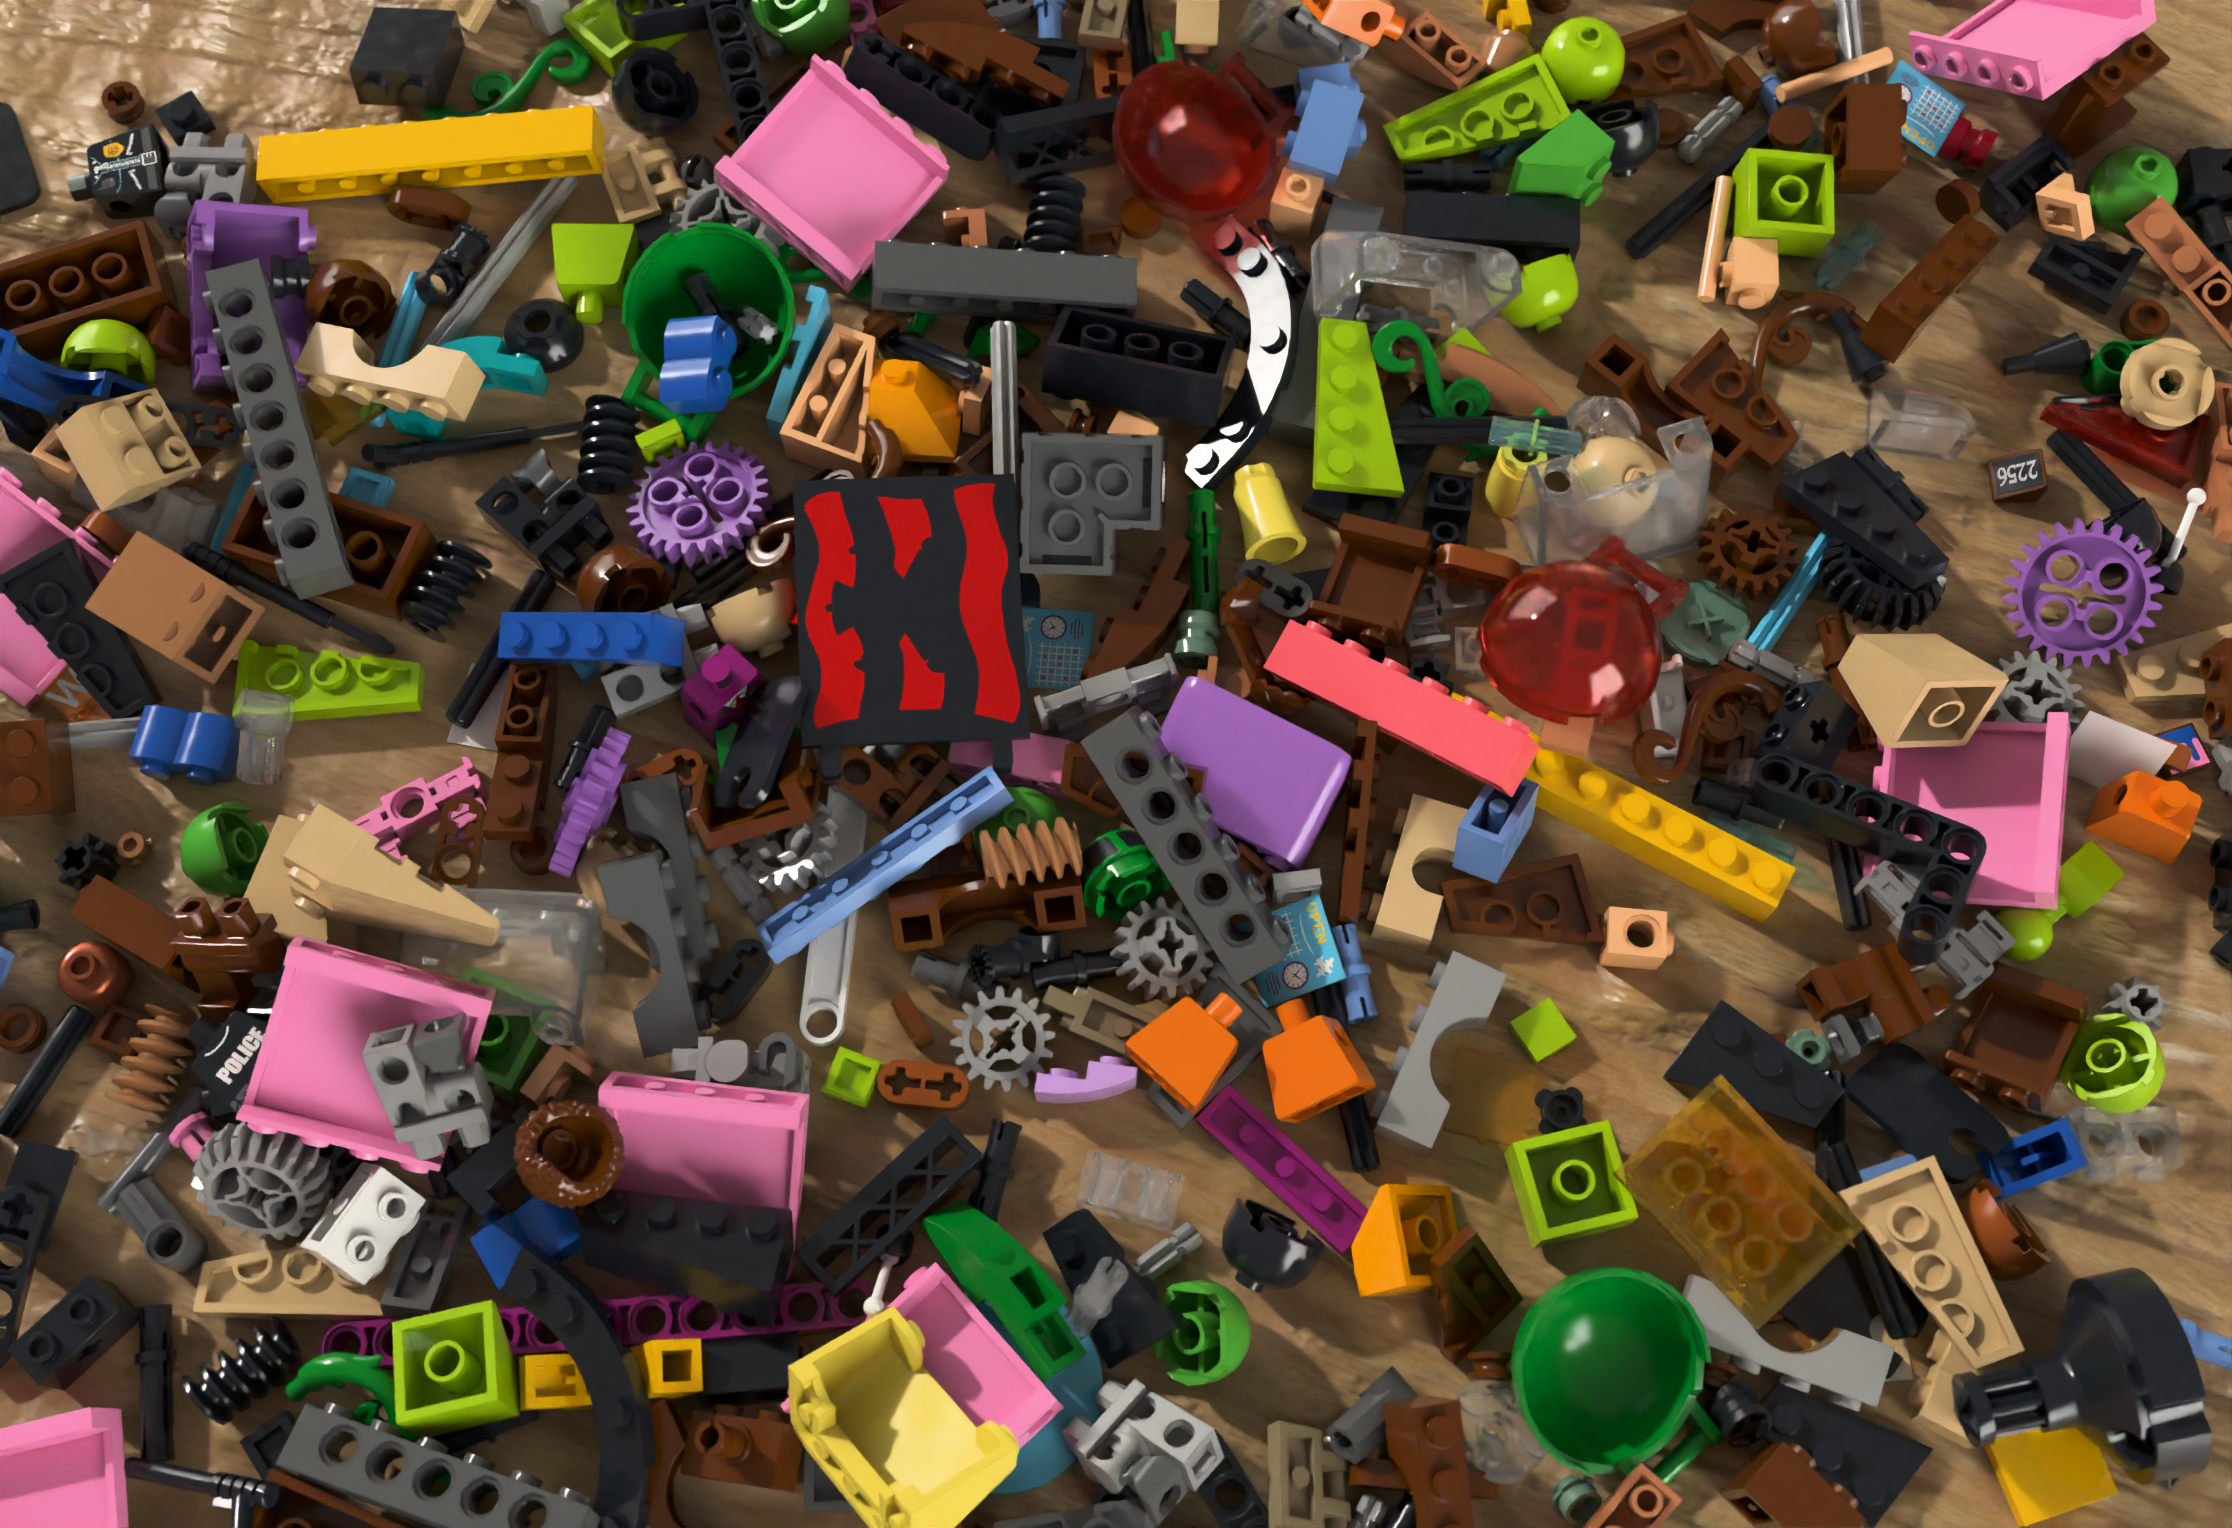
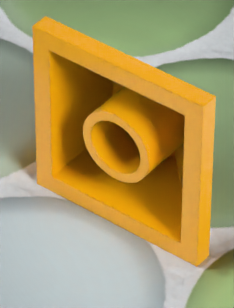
[866,359,963,463]
[1351,1184,1458,1297]

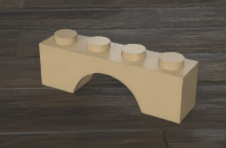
[294,322,486,422]

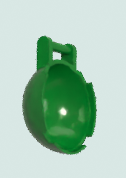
[621,222,796,447]
[1511,1267,1724,1485]

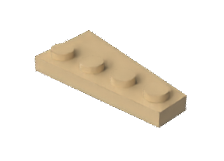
[2110,623,2232,703]
[1836,1155,2025,1369]
[192,1234,407,1321]

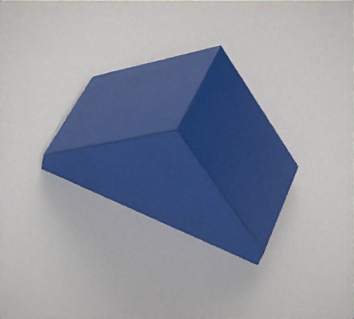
[1976,1118,2090,1200]

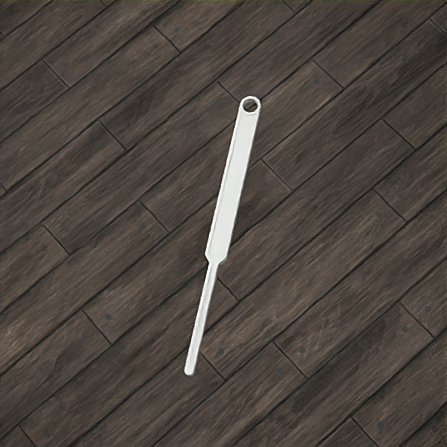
[799,746,878,1047]

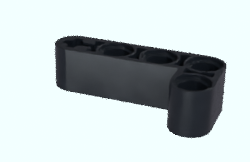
[843,33,1018,161]

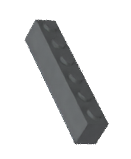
[1269,196,1389,450]
[871,239,1137,322]

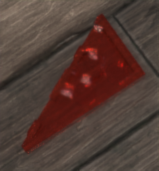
[2039,403,2210,489]

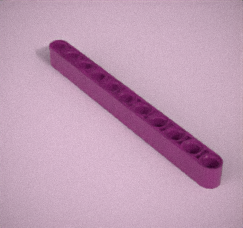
[321,1280,873,1372]

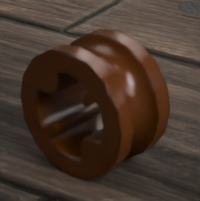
[101,81,145,123]
[1067,408,1099,434]
[1467,1351,1512,1382]
[1703,1358,1739,1392]

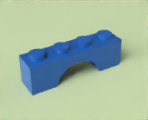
[0,328,149,418]
[497,612,686,667]

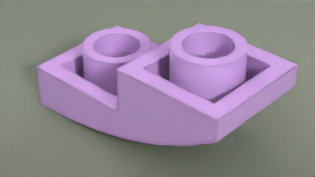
[1034,1056,1137,1103]

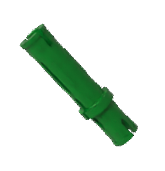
[1185,489,1221,617]

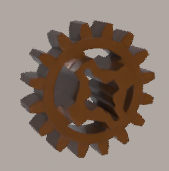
[1697,505,1799,601]

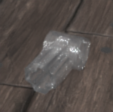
[235,688,295,785]

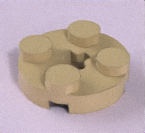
[2120,338,2215,430]

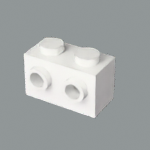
[300,1162,426,1286]

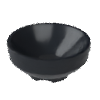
[504,298,585,374]

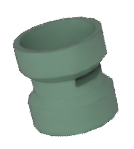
[1172,610,1222,670]

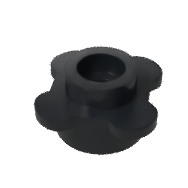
[1534,1087,1587,1135]

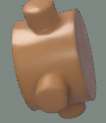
[113,828,155,868]

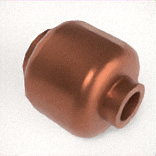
[56,940,132,1008]

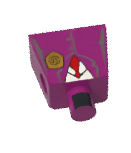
[680,644,769,750]

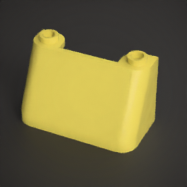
[788,1306,1019,1528]

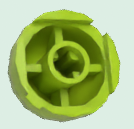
[1540,16,1625,105]
[1488,254,1579,333]
[60,319,156,389]
[2060,1013,2166,1115]

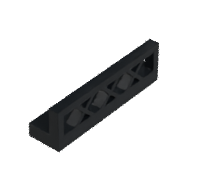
[991,88,1165,186]
[795,1114,984,1298]

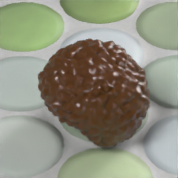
[513,1100,625,1208]

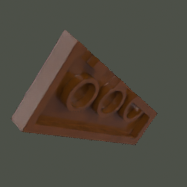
[1566,14,1725,107]
[1336,719,1380,929]

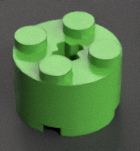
[752,0,851,60]

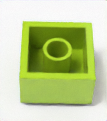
[1732,148,1835,258]
[1504,1119,1639,1250]

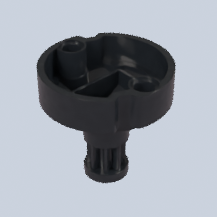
[1951,1267,2212,1485]

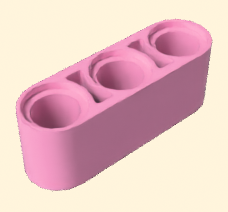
[947,733,1075,798]

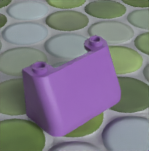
[187,200,316,392]
[1160,676,1353,874]

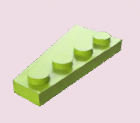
[1382,53,1571,167]
[1312,317,1405,498]
[232,639,425,726]

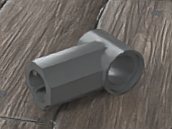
[114,1177,208,1273]
[1326,1365,1419,1465]

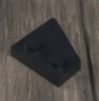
[2027,235,2145,316]

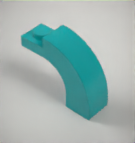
[386,336,549,441]

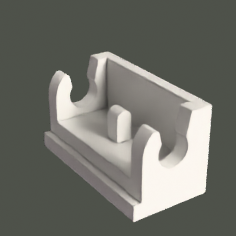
[1634,653,1694,758]

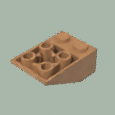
[84,530,266,685]

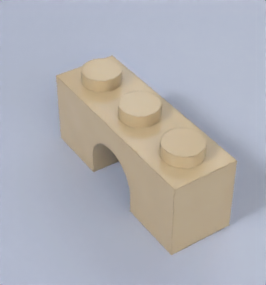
[1366,793,1468,953]

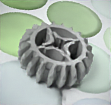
[669,179,785,258]
[191,1121,334,1241]

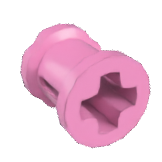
[168,1111,215,1162]

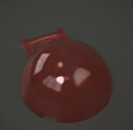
[1112,52,1296,224]
[1475,535,1690,726]

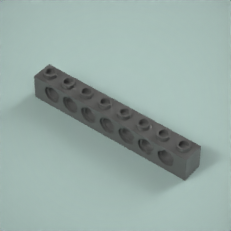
[202,258,355,600]

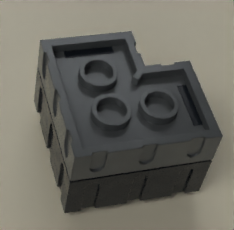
[1020,431,1168,576]

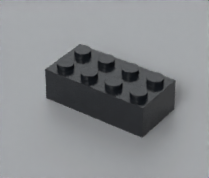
[1041,304,1236,427]

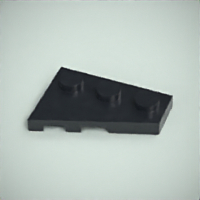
[1663,999,1845,1129]
[1042,1208,1189,1369]
[1759,1383,1933,1528]

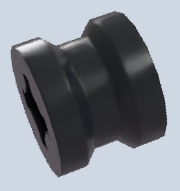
[270,255,311,299]
[1706,1381,1773,1448]

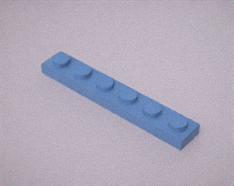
[755,766,1014,965]

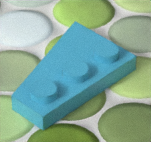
[766,285,834,442]

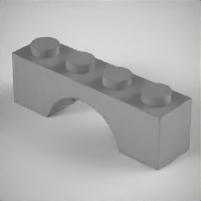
[1369,950,1507,1158]
[1681,1274,1895,1412]

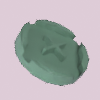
[1657,580,1751,668]

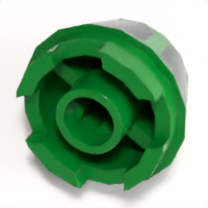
[1080,829,1171,924]

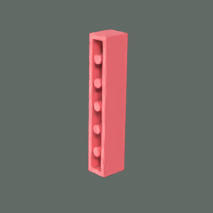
[1263,619,1540,797]

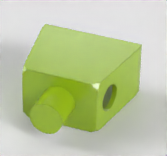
[552,223,642,325]

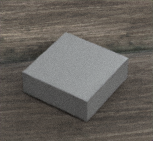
[1270,868,1322,904]

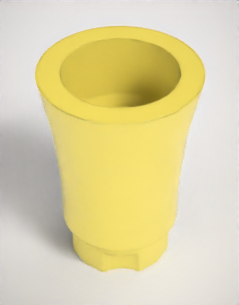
[1481,430,1548,519]
[1232,462,1307,565]

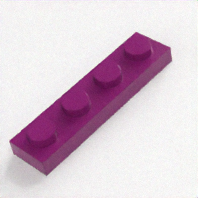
[1195,1083,1369,1256]

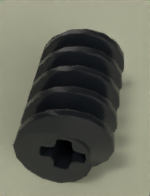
[1021,175,1086,253]
[576,394,641,495]
[398,540,493,643]
[181,1315,304,1425]

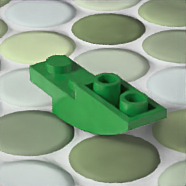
[920,1200,1087,1383]

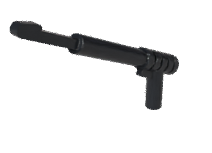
[361,421,584,469]
[183,541,395,654]
[124,1457,280,1528]

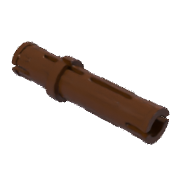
[1815,613,1877,752]

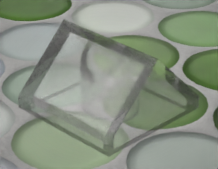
[1865,386,1977,461]

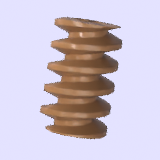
[979,817,1083,889]
[104,1004,195,1113]

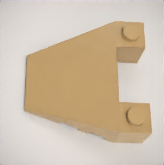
[282,803,501,946]

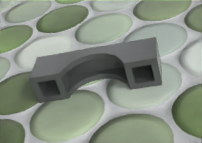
[619,772,721,974]
[597,849,712,1058]

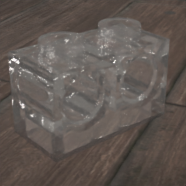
[2058,1106,2184,1183]
[1075,1150,1185,1234]

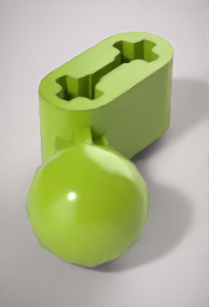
[1993,839,2126,962]

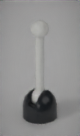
[2149,488,2207,596]
[863,1223,915,1317]

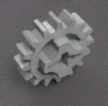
[1985,651,2084,730]
[740,801,841,894]
[1110,897,1214,1004]
[950,985,1056,1092]

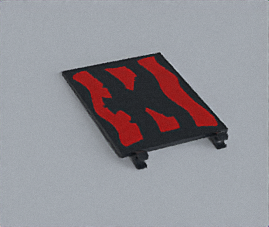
[793,474,1030,782]

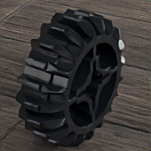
[1818,536,1947,633]

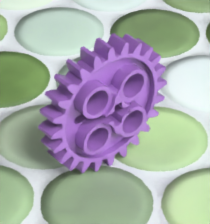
[626,439,774,566]
[2002,518,2164,668]
[548,727,631,878]

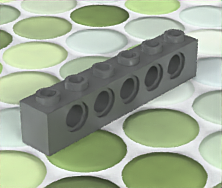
[1080,704,1292,986]
[276,1402,601,1528]

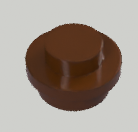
[1657,108,1686,150]
[862,310,902,347]

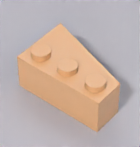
[779,323,880,479]

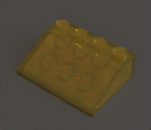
[1612,1074,1865,1330]

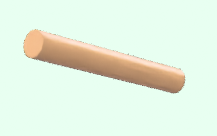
[1776,47,1893,102]
[1697,176,1734,303]

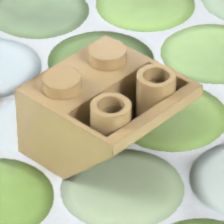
[55,388,202,512]

